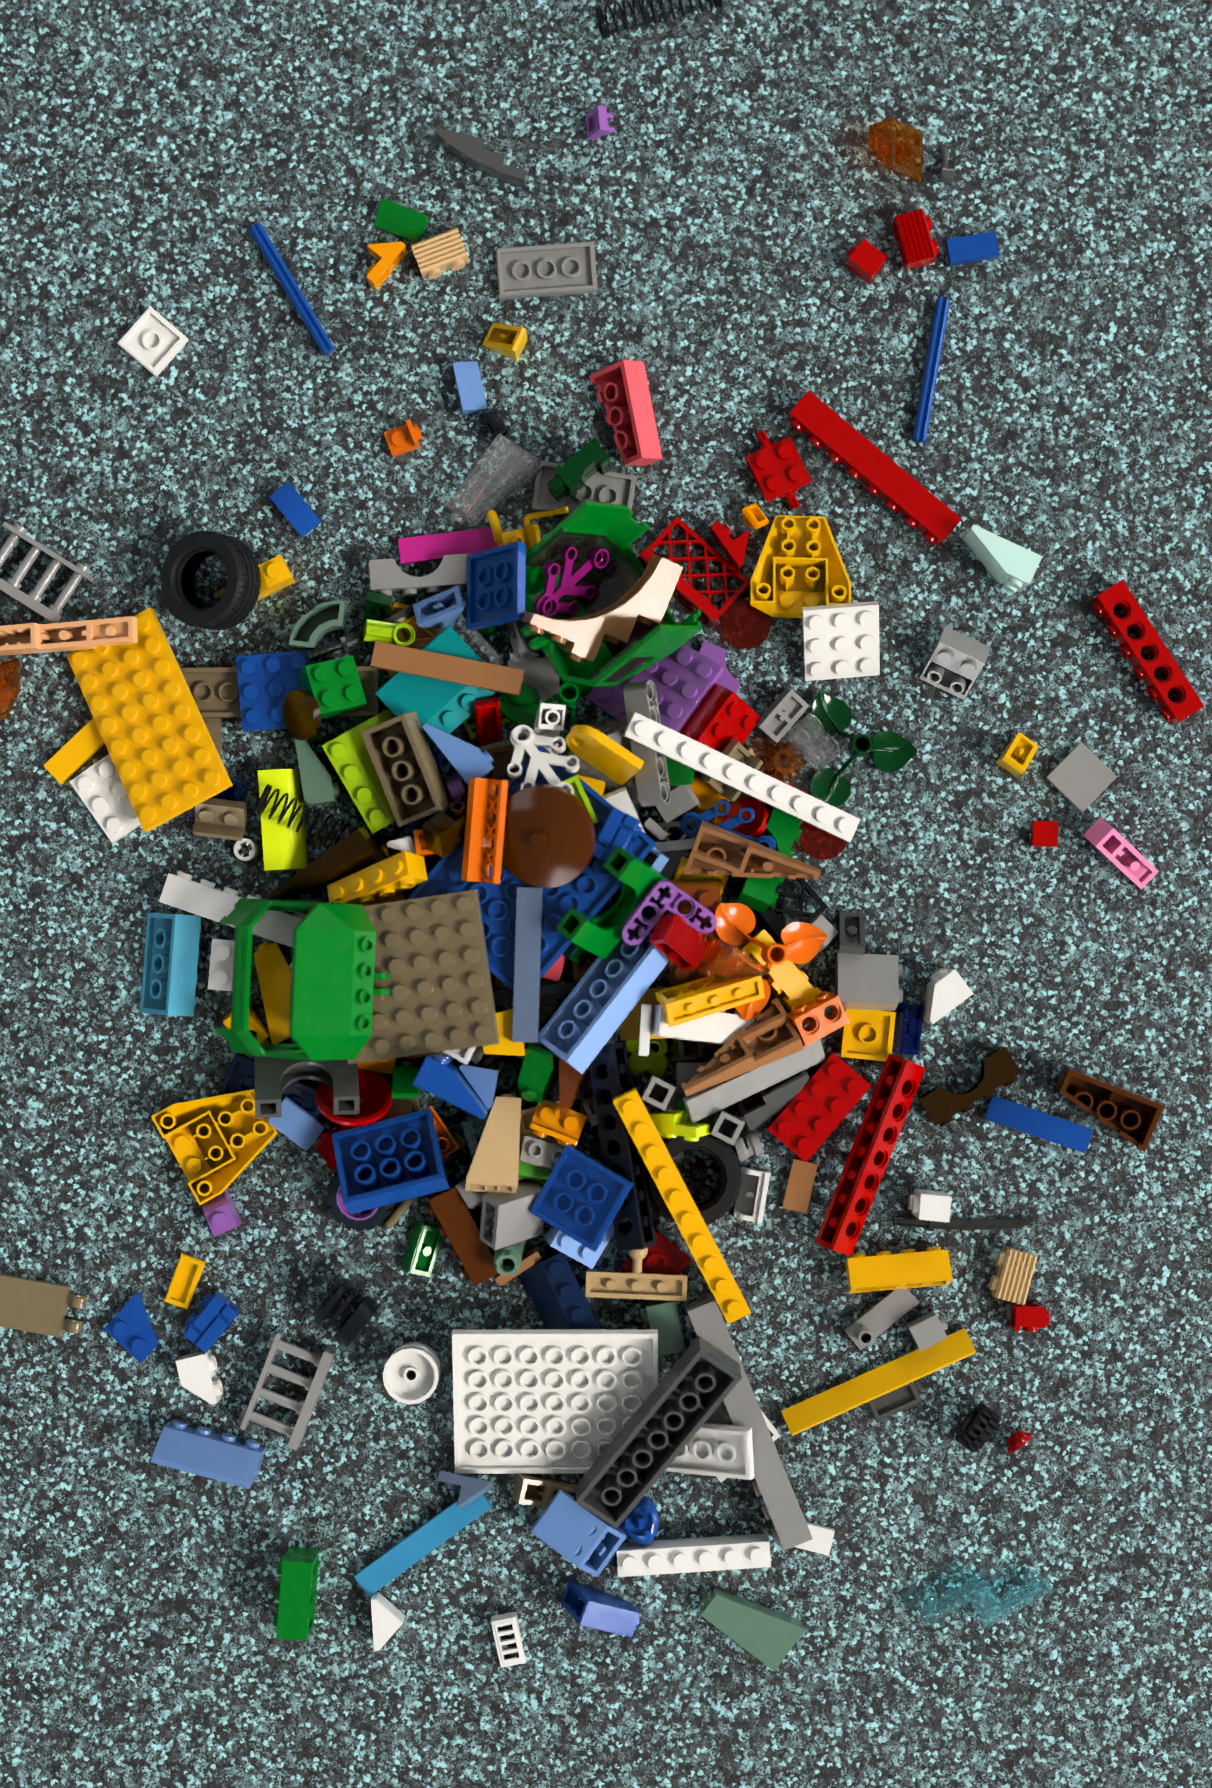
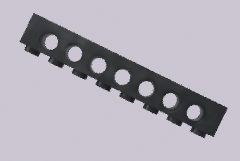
[589,1042,657,1251]

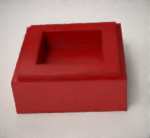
[1031,821,1058,847]

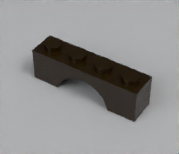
[916,1046,1022,1127]

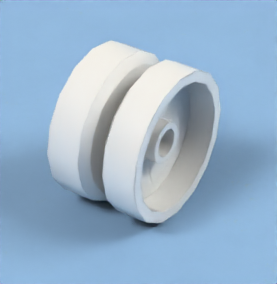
[383,1342,441,1405]

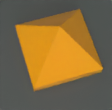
[741,503,770,530]

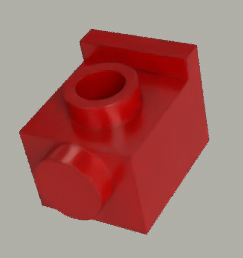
[1010,1302,1050,1332]

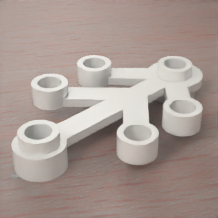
[507,725,580,795]

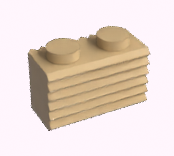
[411,228,469,280]
[989,1246,1038,1305]

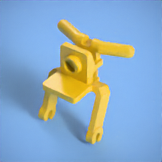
[487,506,577,561]

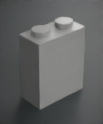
[835,953,903,1011]
[480,1180,544,1250]

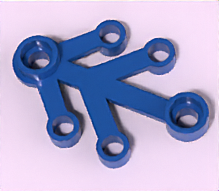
[680,799,776,850]

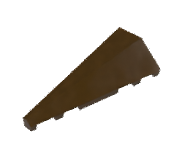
[265,827,388,900]

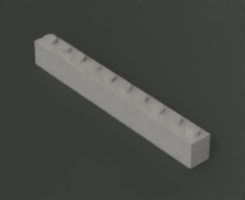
[684,1296,813,1551]

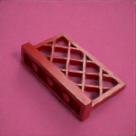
[638,517,750,629]

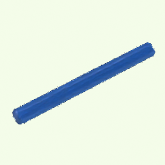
[250,223,334,355]
[912,296,950,443]

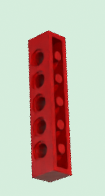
[1092,580,1204,725]

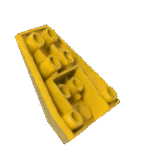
[750,515,851,618]
[151,1089,278,1206]

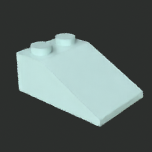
[963,524,1043,593]

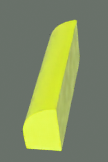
[258,769,308,872]

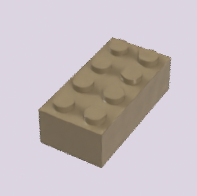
[360,711,452,827]

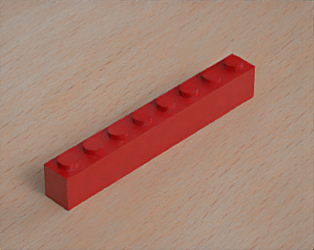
[788,390,962,547]

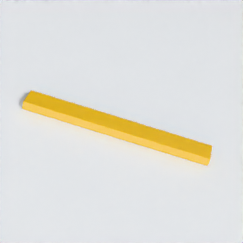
[781,1328,976,1436]

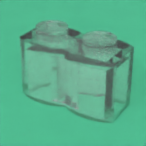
[788,713,840,771]

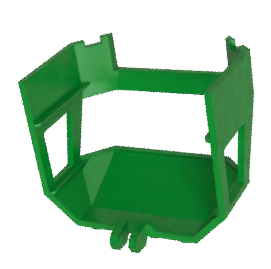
[213,898,391,1061]

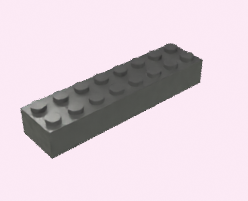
[575,1336,742,1529]

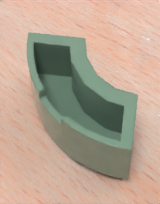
[289,601,349,650]

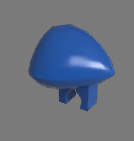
[619,1496,659,1546]

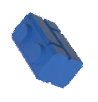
[593,807,642,862]
[183,1291,241,1353]

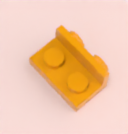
[529,1099,588,1147]

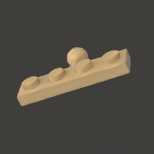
[585,1248,688,1301]

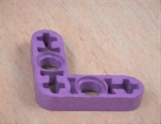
[621,879,717,945]

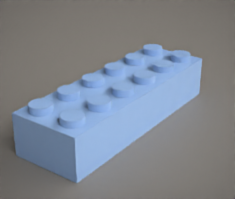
[538,923,670,1074]

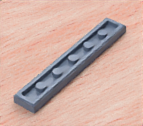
[512,887,543,1043]

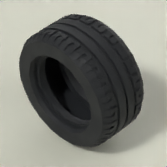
[161,531,261,630]
[645,1133,742,1225]

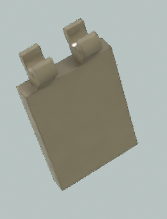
[0,1273,87,1337]

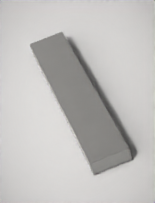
[683,1039,826,1123]

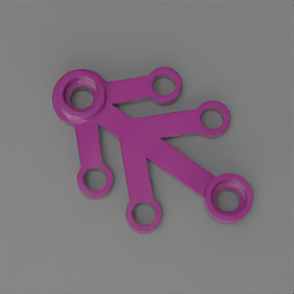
[535,545,610,618]

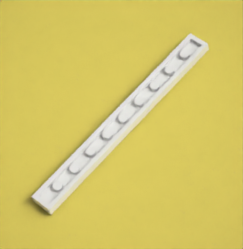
[623,712,861,842]

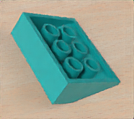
[374,625,495,751]

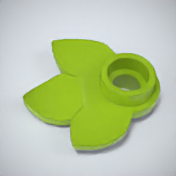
[625,1039,668,1078]

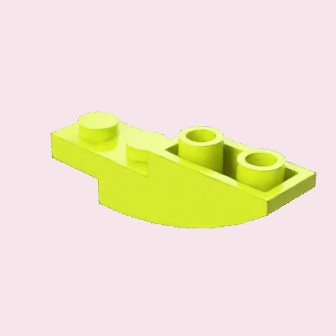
[649,1110,710,1141]

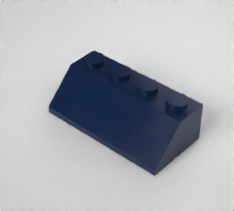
[520,1250,602,1329]

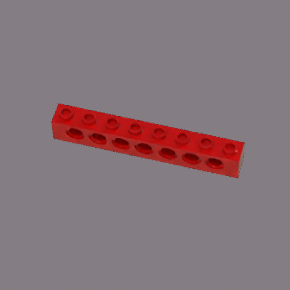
[815,1053,925,1256]

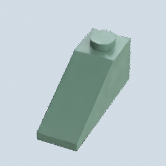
[294,738,341,807]

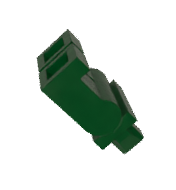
[546,438,611,502]

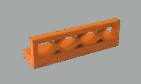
[461,777,508,884]

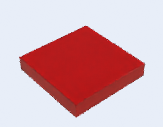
[621,1229,692,1274]

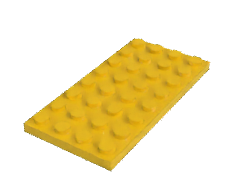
[66,607,233,832]

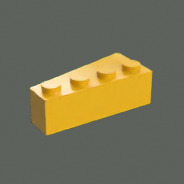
[735,929,822,1025]

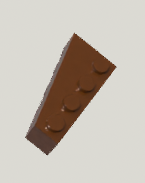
[1054,1064,1164,1152]
[426,1171,499,1286]

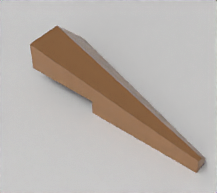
[683,820,821,880]
[681,998,804,1097]

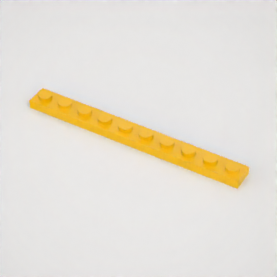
[613,1088,751,1324]

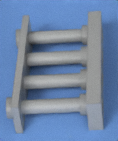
[0,521,95,623]
[239,1329,337,1451]

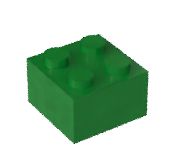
[299,655,367,719]

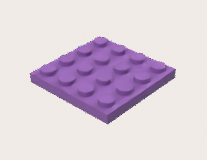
[586,622,724,733]

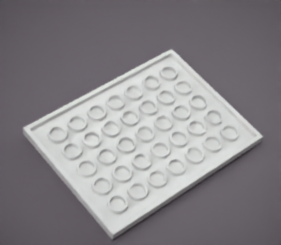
[452,1329,658,1474]

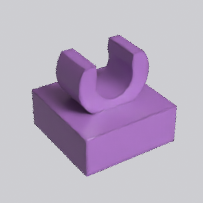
[585,105,615,140]

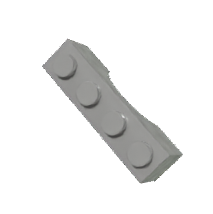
[369,553,469,597]

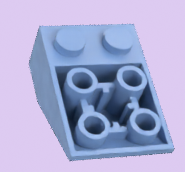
[530,1489,627,1577]

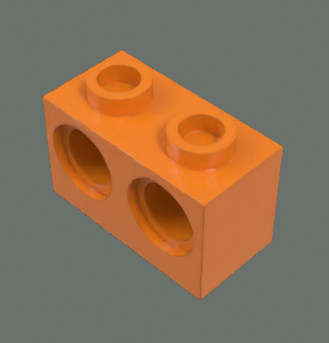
[788,991,850,1046]

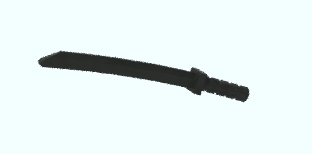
[306,594,434,661]
[892,1215,1034,1231]

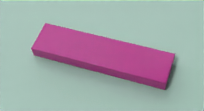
[398,528,498,565]

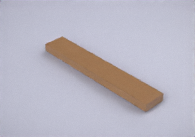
[370,641,524,696]

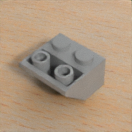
[919,626,990,700]

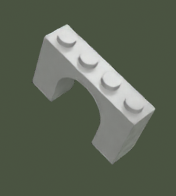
[640,1074,745,1146]

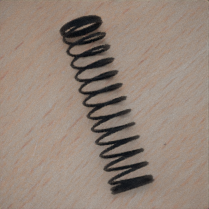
[595,0,722,39]
[254,784,382,848]

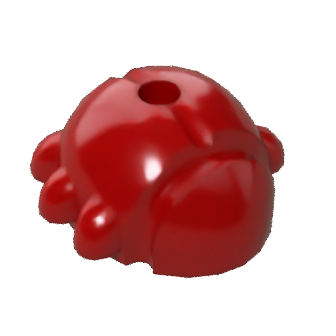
[1007,1430,1032,1454]

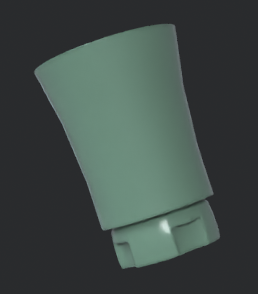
[493,1240,527,1276]

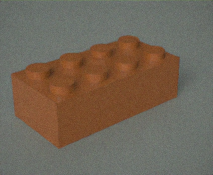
[668,879,721,985]

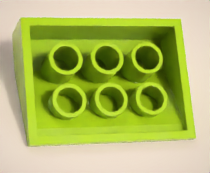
[322,708,396,834]

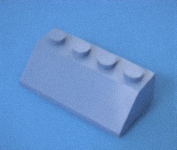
[150,1420,266,1489]

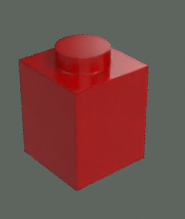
[846,239,887,284]

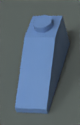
[422,724,495,787]

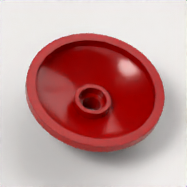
[316,1069,392,1126]

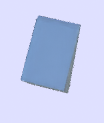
[413,586,464,629]
[459,1064,499,1109]

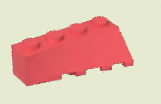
[589,360,662,466]

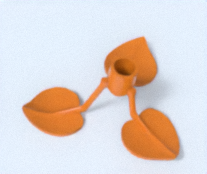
[714,903,828,1021]

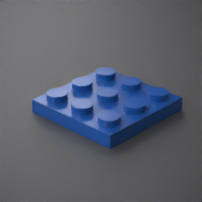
[466,541,526,631]
[236,649,313,733]
[530,1145,634,1251]

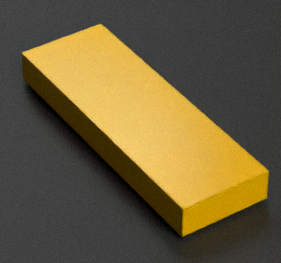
[43,718,105,784]

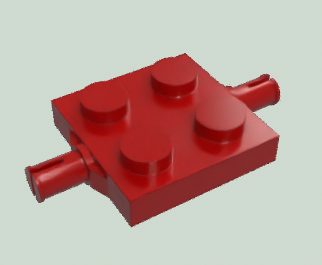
[745,430,811,511]

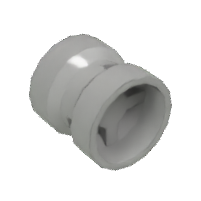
[734,1130,764,1162]

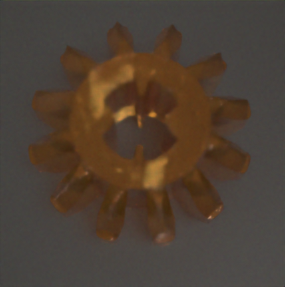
[763,741,806,783]

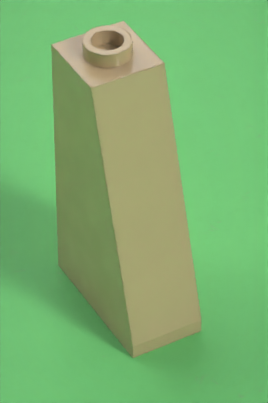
[465,1094,521,1194]

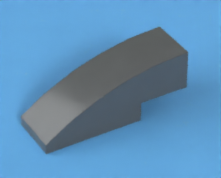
[736,1070,810,1131]

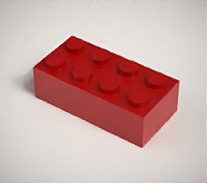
[765,1051,872,1163]

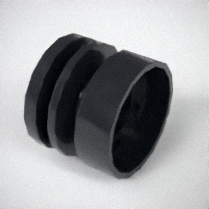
[313,1278,381,1348]

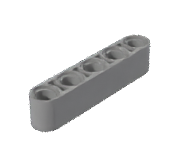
[623,680,671,807]

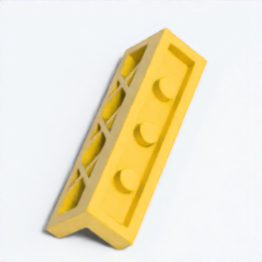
[655,964,765,1027]

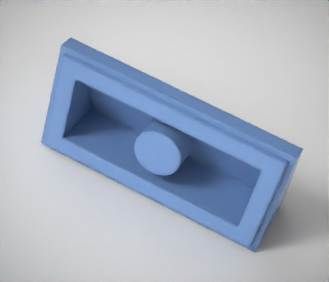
[452,361,488,415]
[267,1097,326,1150]

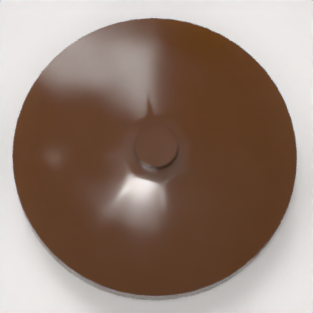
[502,784,595,888]

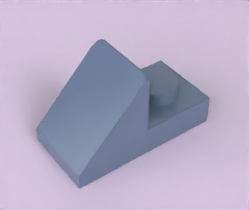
[437,1471,494,1508]

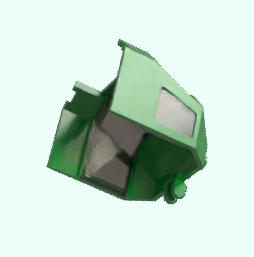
[520,501,701,687]

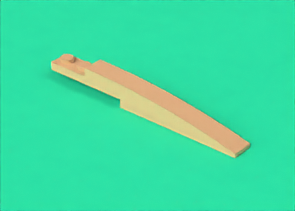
[0,616,138,656]

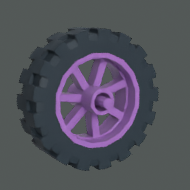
[326,1172,395,1231]

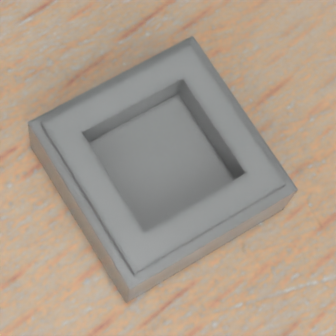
[644,817,668,842]

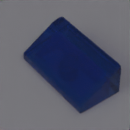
[892,1003,924,1055]

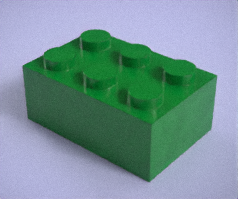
[273,1547,320,1641]

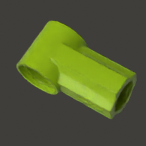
[363,619,415,647]

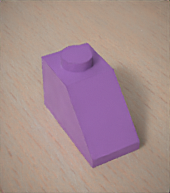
[202,1188,242,1237]

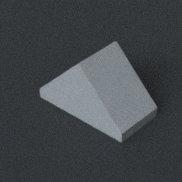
[656,785,700,823]

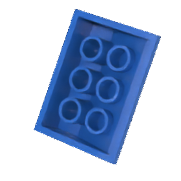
[413,1052,491,1119]
[331,1108,450,1214]

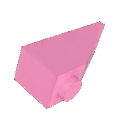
[1083,817,1159,889]

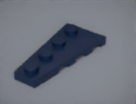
[218,1053,321,1117]

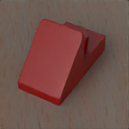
[709,520,749,570]

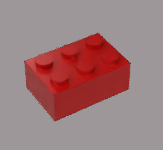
[680,683,761,753]

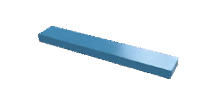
[354,1494,492,1597]

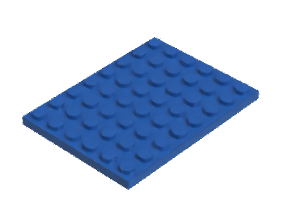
[407,746,657,991]

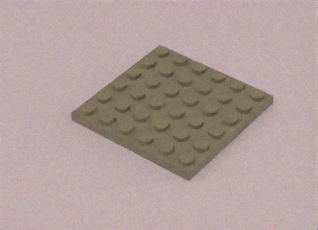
[347,890,500,1064]

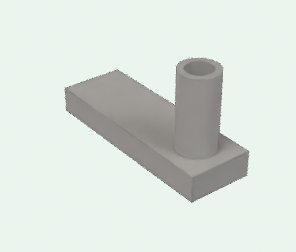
[844,1289,919,1351]

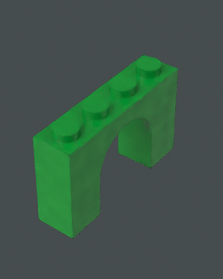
[556,845,667,960]

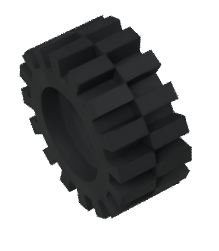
[955,1403,1000,1453]

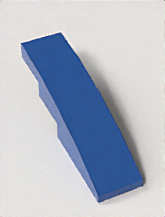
[985,1096,1094,1153]

